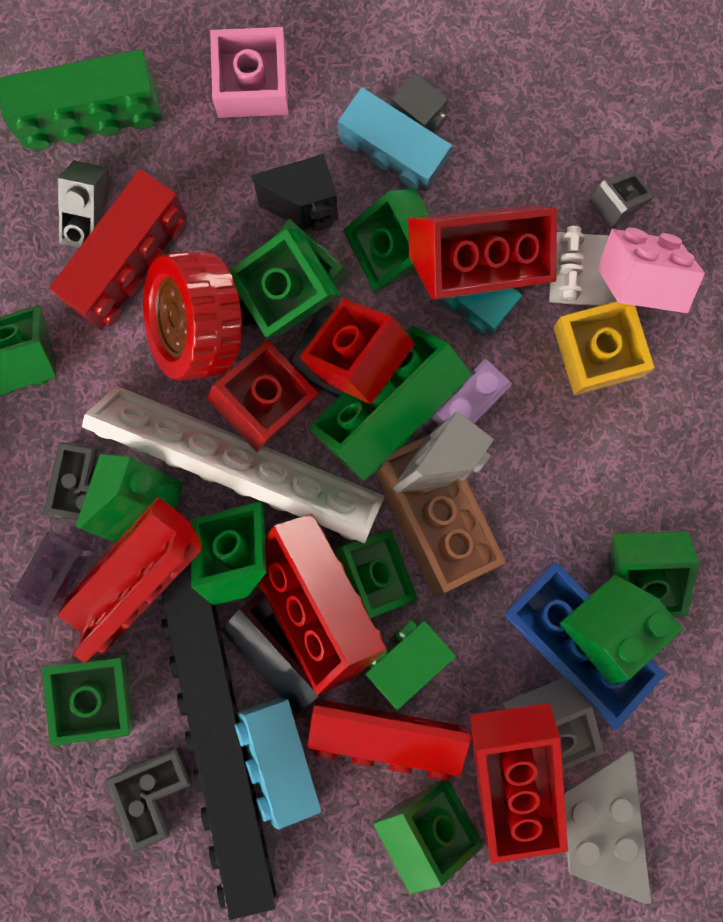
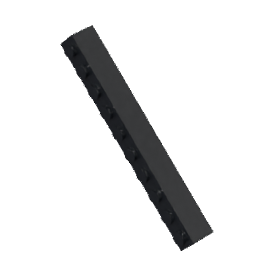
[156,562,278,920]

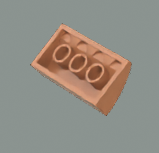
[375,436,506,597]

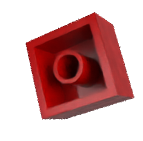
[299,298,415,404]
[206,339,319,453]

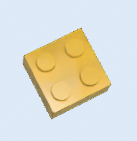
[553,301,654,396]

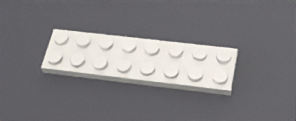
[82,385,385,544]

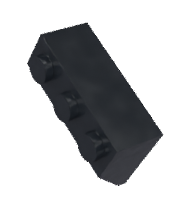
[221,591,321,714]

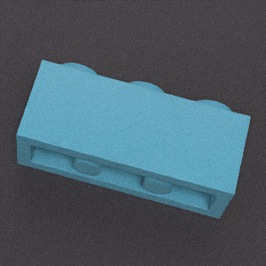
[337,87,452,191]
[234,697,322,830]

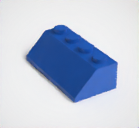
[504,562,666,730]

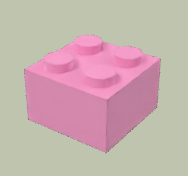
[210,27,289,118]
[597,228,705,313]

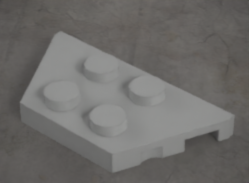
[564,751,651,904]

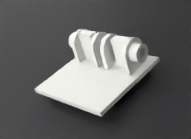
[549,226,617,306]

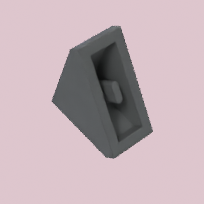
[590,170,655,229]

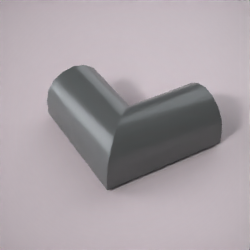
[43,441,97,521]
[105,748,193,853]

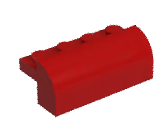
[57,497,201,663]

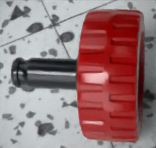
[143,252,258,380]

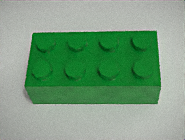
[0,49,163,150]
[308,325,472,481]

